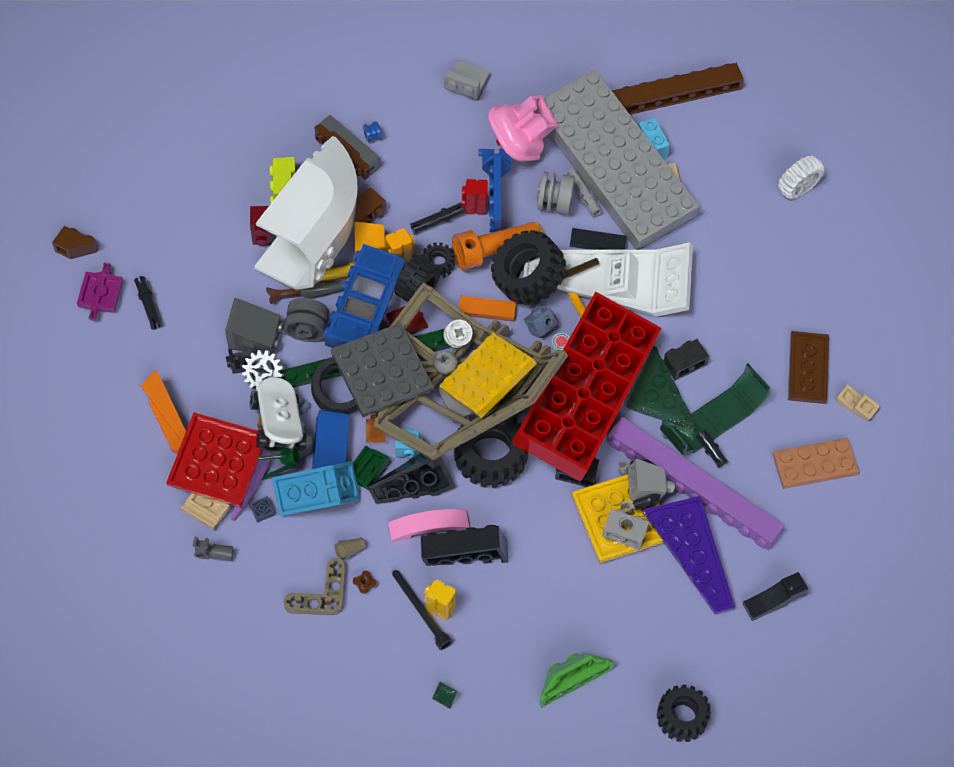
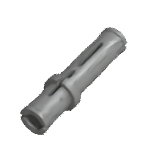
[566,169,602,217]

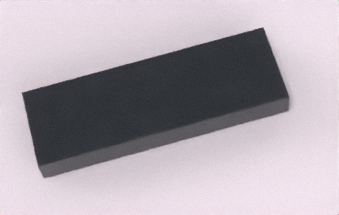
[570,228,627,250]

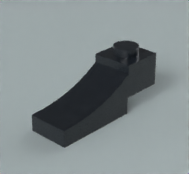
[742,572,808,621]

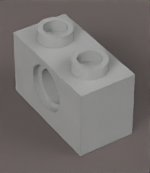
[602,509,649,551]

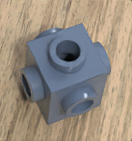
[523,307,558,337]

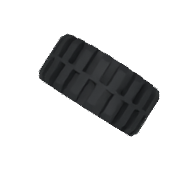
[491,230,566,305]
[454,414,528,488]

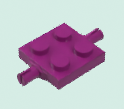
[77,262,123,321]

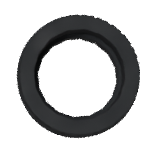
[311,356,358,414]

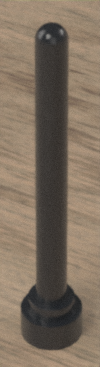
[392,570,453,650]

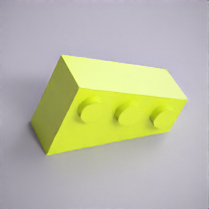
[269,157,296,203]

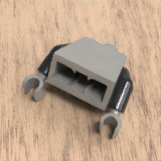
[618,459,675,515]

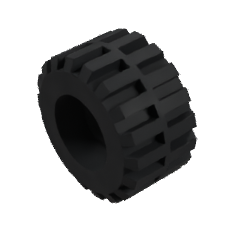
[394,255,441,302]
[657,684,711,742]

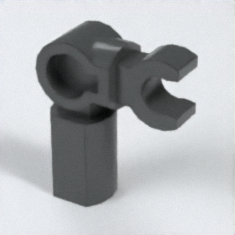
[193,537,234,561]

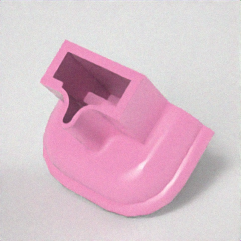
[488,95,558,162]

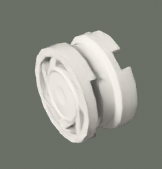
[443,320,472,348]

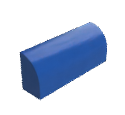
[312,410,350,469]

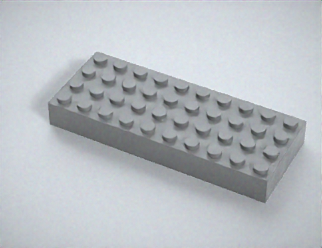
[544,69,699,250]

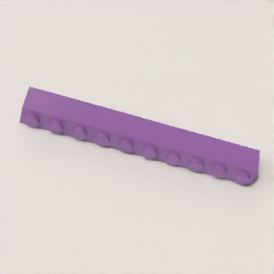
[607,417,784,550]

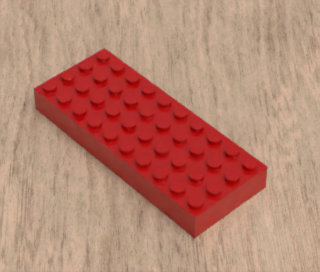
[512,291,662,482]

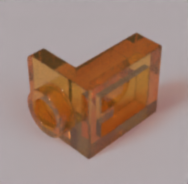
[366,415,385,442]

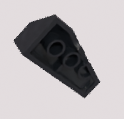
[367,453,455,504]

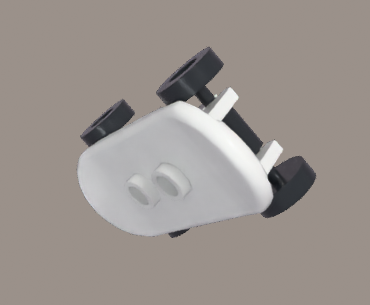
[249,377,307,452]

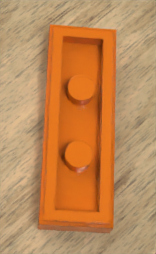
[459,296,516,321]

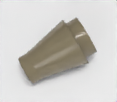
[334,537,366,559]

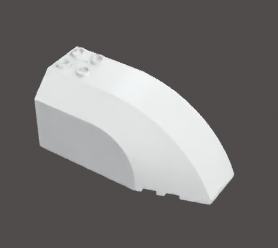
[254,136,357,290]

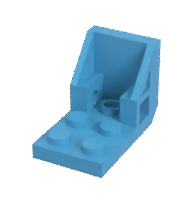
[272,461,360,516]

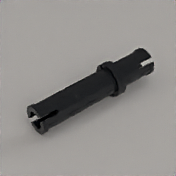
[410,202,465,234]
[134,276,162,330]

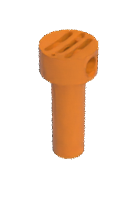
[452,222,539,271]

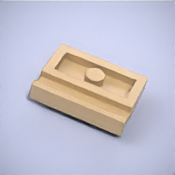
[180,493,230,530]

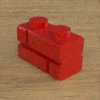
[461,179,488,215]

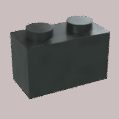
[663,339,709,381]

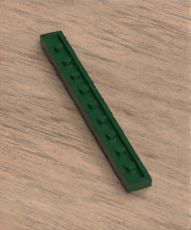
[280,329,452,388]

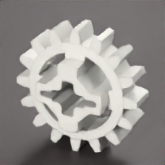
[242,350,284,391]

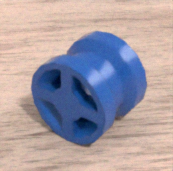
[363,121,382,142]

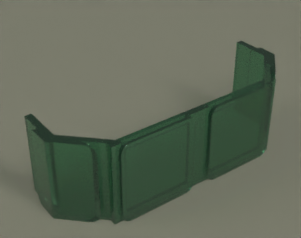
[660,363,771,455]

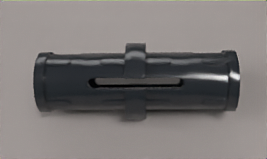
[696,430,728,468]

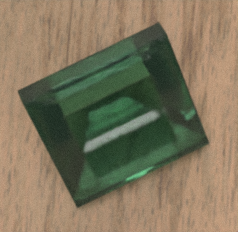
[432,681,458,709]

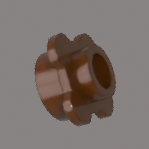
[353,571,377,594]

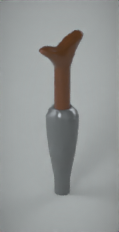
[266,282,344,304]

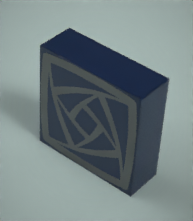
[249,496,275,522]

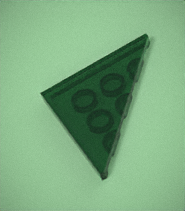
[627,346,697,432]

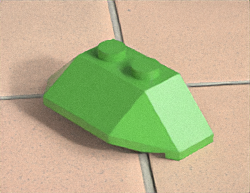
[540,652,614,708]

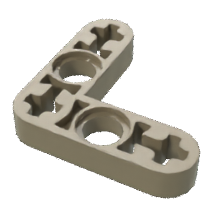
[284,558,345,615]

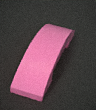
[388,509,469,542]

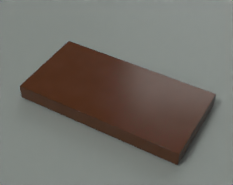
[788,331,829,404]

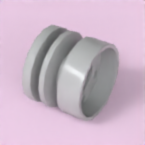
[537,171,575,214]

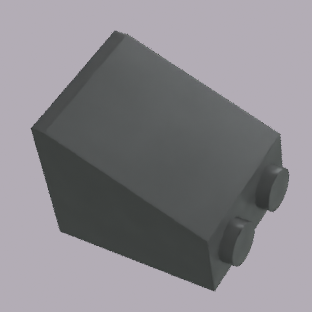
[225,298,284,356]

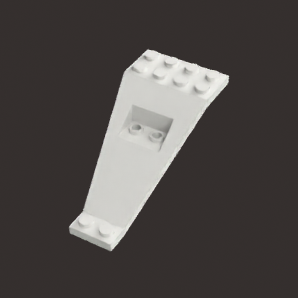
[523,242,693,317]

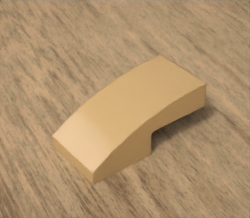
[835,384,880,421]

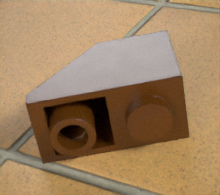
[356,187,386,223]
[52,226,98,259]

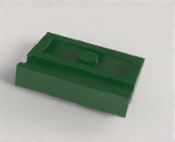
[353,445,390,490]

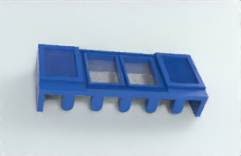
[323,244,405,348]

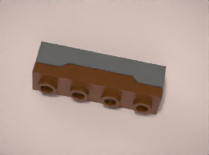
[314,115,381,180]

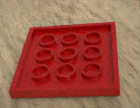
[166,412,267,508]

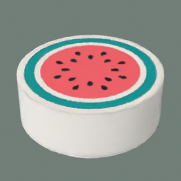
[552,333,570,351]

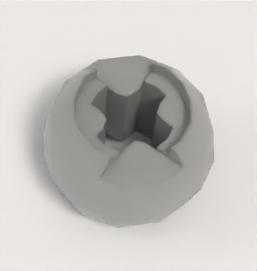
[434,351,458,375]

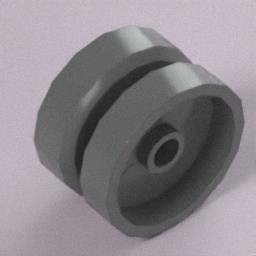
[284,298,329,342]

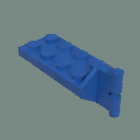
[478,149,511,232]

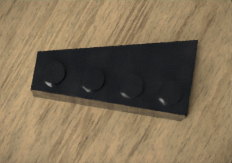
[421,525,508,566]

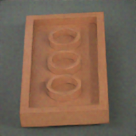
[772,438,859,489]

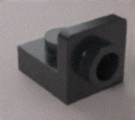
[226,349,254,374]

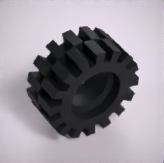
[422,242,455,278]

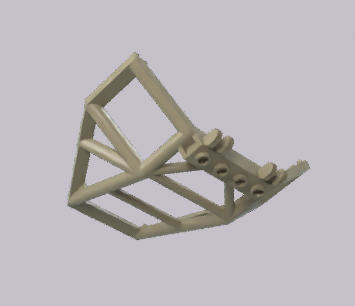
[374,282,568,460]

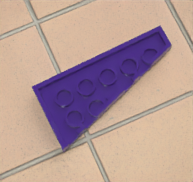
[642,496,735,614]

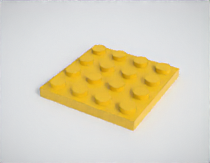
[439,333,537,418]
[571,474,664,564]

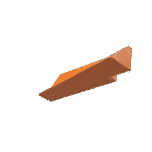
[141,370,186,453]

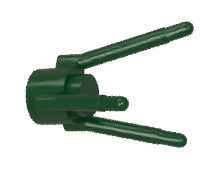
[257,446,299,480]

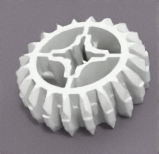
[778,155,825,200]

